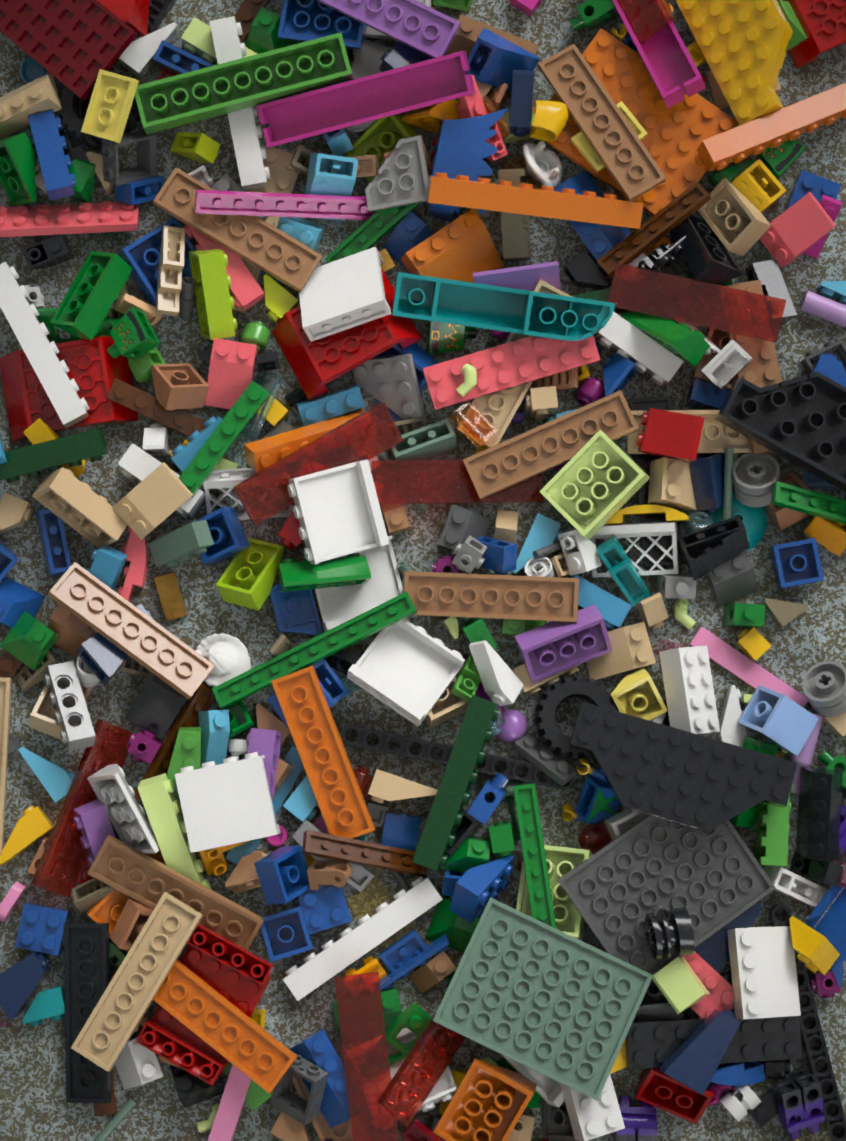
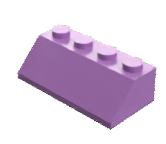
[473,261,561,291]
[514,604,612,683]

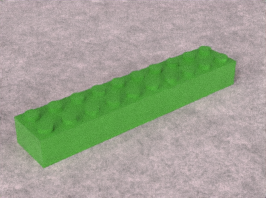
[135,32,353,134]

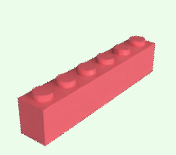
[173,216,265,311]

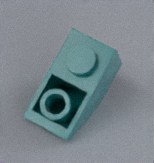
[22,985,65,1026]

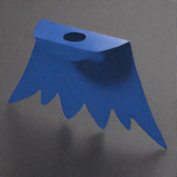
[430,109,507,215]
[806,886,846,988]

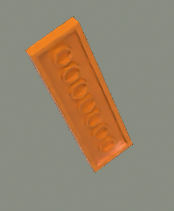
[271,665,375,839]
[153,960,298,1094]

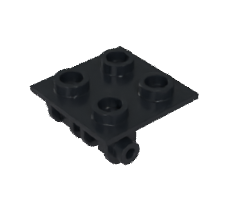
[638,236,686,282]

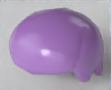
[493,709,528,743]

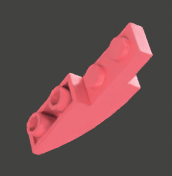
[456,75,508,162]
[118,526,148,602]

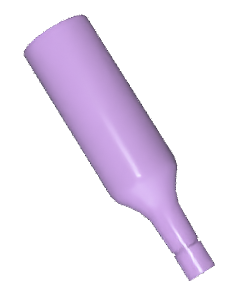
[800,290,846,327]
[790,713,823,794]

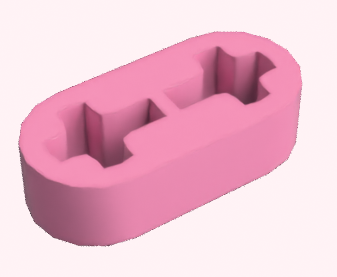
[0,882,26,922]

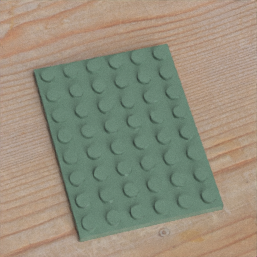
[433,897,653,1101]

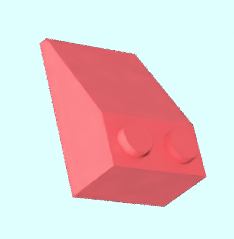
[759,192,836,269]
[205,338,258,410]

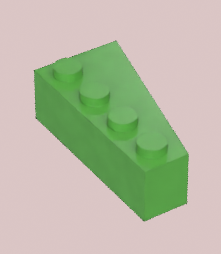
[166,727,201,818]
[754,783,793,866]

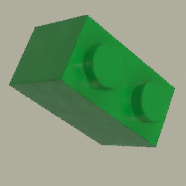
[489,820,516,856]

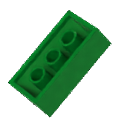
[50,251,133,340]
[621,308,710,367]
[278,553,371,593]

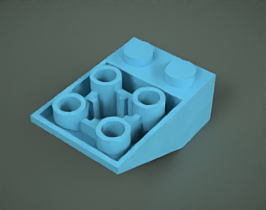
[305,152,358,221]
[260,217,325,286]

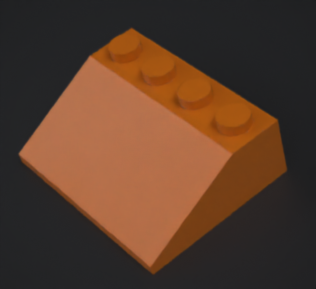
[400,208,504,283]
[433,1058,537,1141]

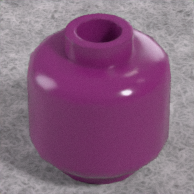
[576,377,605,407]

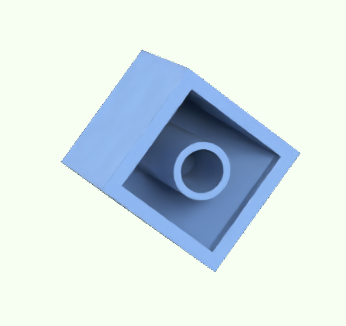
[738,685,819,756]

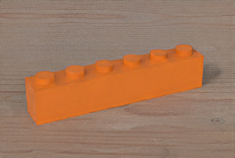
[244,409,375,473]

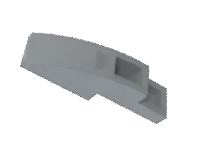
[292,820,374,892]

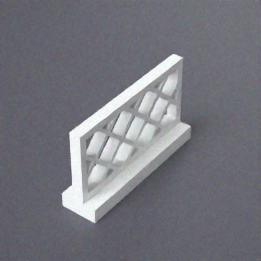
[203,465,293,520]
[590,521,679,578]

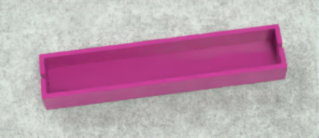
[612,0,706,109]
[256,51,476,148]

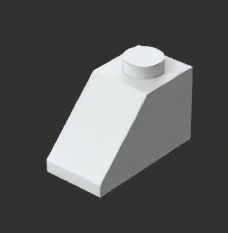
[143,424,169,456]

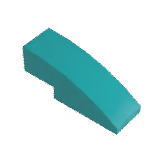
[597,536,651,606]

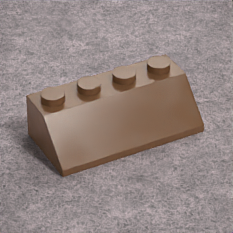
[446,14,539,59]

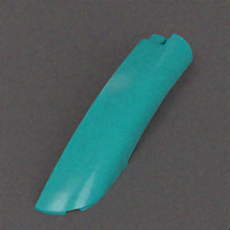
[392,272,615,341]

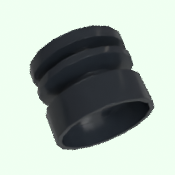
[645,907,695,960]

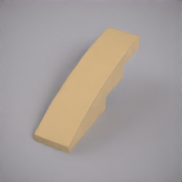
[156,225,185,316]

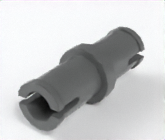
[179,277,196,320]

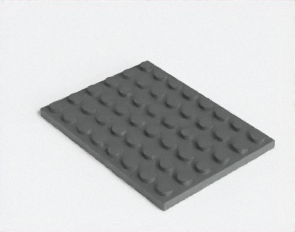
[557,815,776,975]

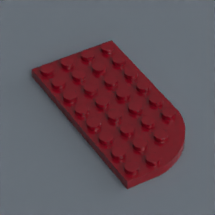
[0,0,138,101]

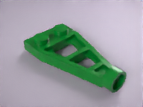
[36,308,120,344]
[358,1003,444,1080]

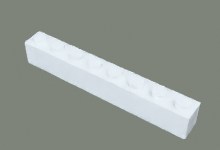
[209,16,271,191]
[0,262,90,428]
[283,876,443,1001]

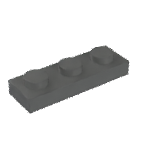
[513,733,577,786]

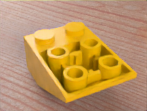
[731,159,787,214]

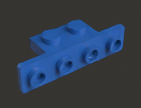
[374,929,449,993]

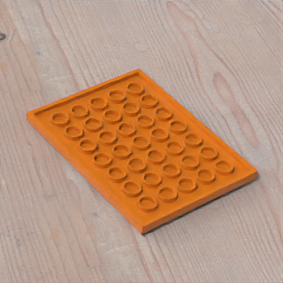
[530,28,739,216]

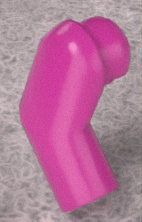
[708,1083,734,1105]

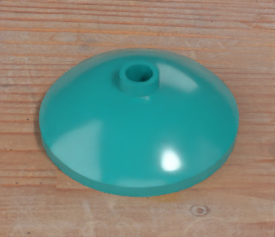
[703,489,767,551]

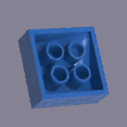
[118,217,196,307]

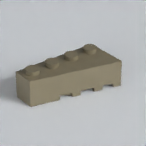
[497,168,531,261]

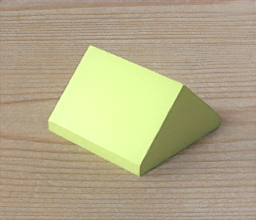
[652,957,710,1014]

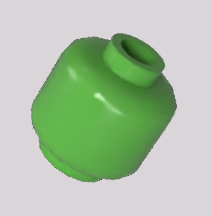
[240,321,270,354]

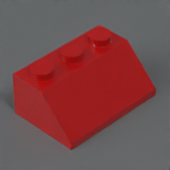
[635,1068,714,1124]

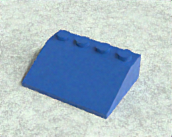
[278,0,367,49]

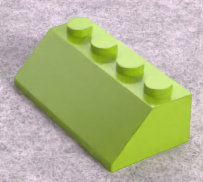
[188,249,237,340]

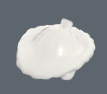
[522,141,563,188]
[195,633,251,687]

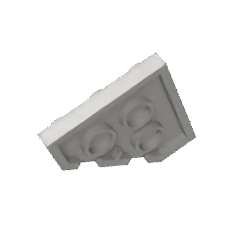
[365,135,429,212]
[352,353,425,419]

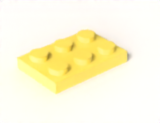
[81,69,139,143]
[571,101,648,173]

